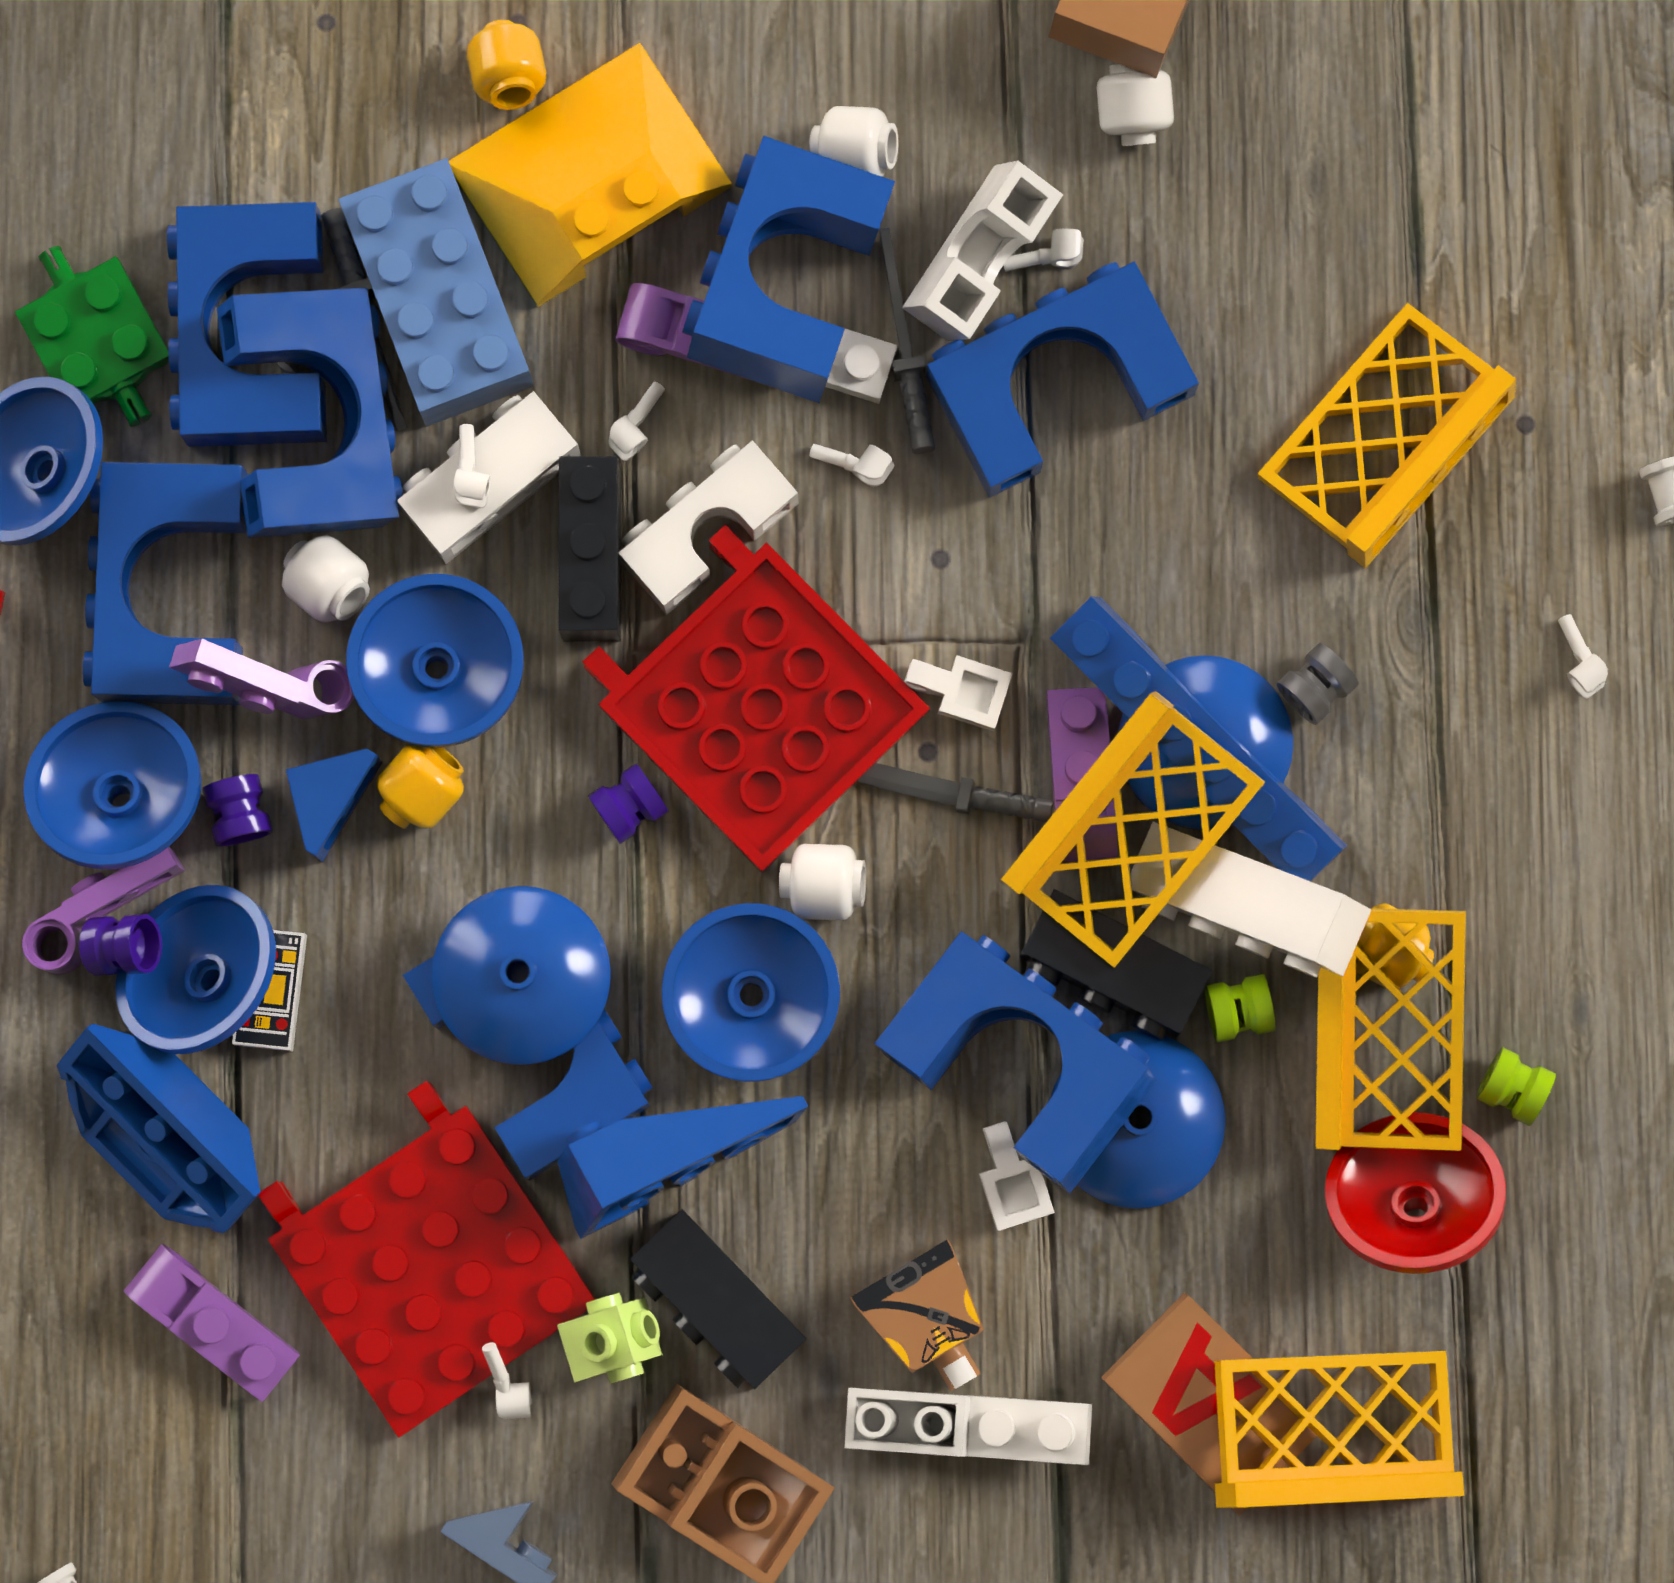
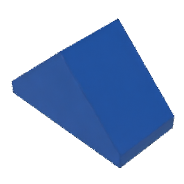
[286,748,383,862]

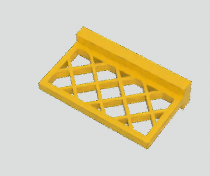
[1258,303,1516,569]
[1001,691,1265,968]
[1315,909,1466,1151]
[1214,1351,1464,1508]

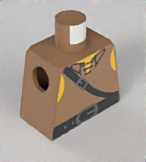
[850,1239,984,1392]

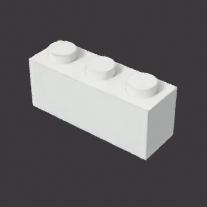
[397,391,581,564]

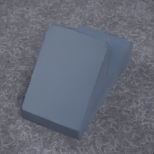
[440,1501,558,1583]

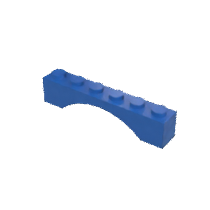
[1050,596,1347,882]

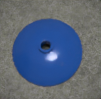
[0,377,103,546]
[346,574,524,748]
[1118,656,1293,830]
[23,701,202,869]
[116,885,276,1054]
[432,886,611,1065]
[662,903,840,1082]
[1050,1031,1225,1209]

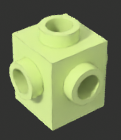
[557,1293,662,1384]

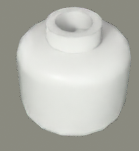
[1097,64,1174,146]
[809,106,898,176]
[282,535,370,622]
[779,844,866,920]

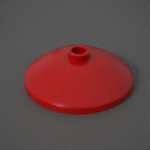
[1325,1112,1506,1274]

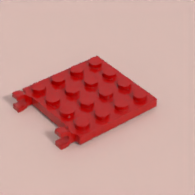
[582,525,930,873]
[258,1080,596,1438]

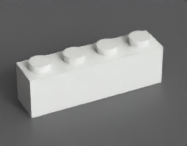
[1130,822,1371,978]

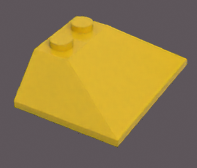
[449,43,732,307]

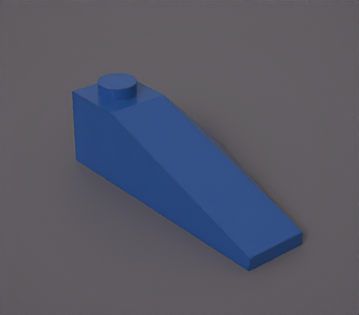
[557,1096,808,1239]

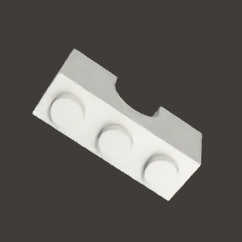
[902,161,1063,341]
[619,440,799,615]

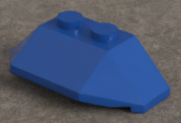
[56,1024,261,1234]

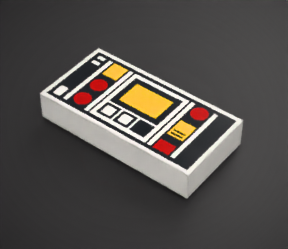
[232,930,307,1052]

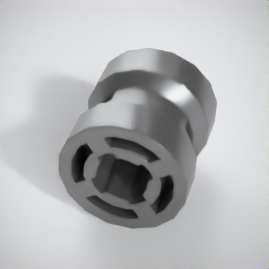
[1276,643,1359,725]

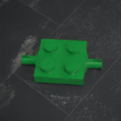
[14,246,169,427]

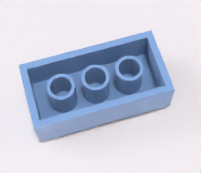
[338,158,534,427]

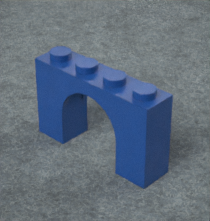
[682,136,895,403]
[167,202,327,447]
[926,261,1199,498]
[217,288,403,538]
[83,462,248,705]
[874,931,1157,1194]
[403,956,653,1180]

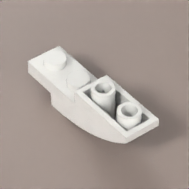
[844,1388,1092,1465]

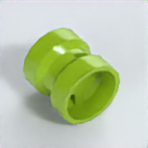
[1204,974,1276,1042]
[1476,1047,1556,1126]

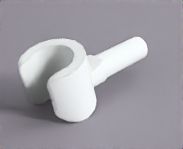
[1004,229,1084,272]
[608,381,665,461]
[454,424,490,508]
[810,444,895,487]
[1558,614,1608,699]
[482,1342,531,1419]

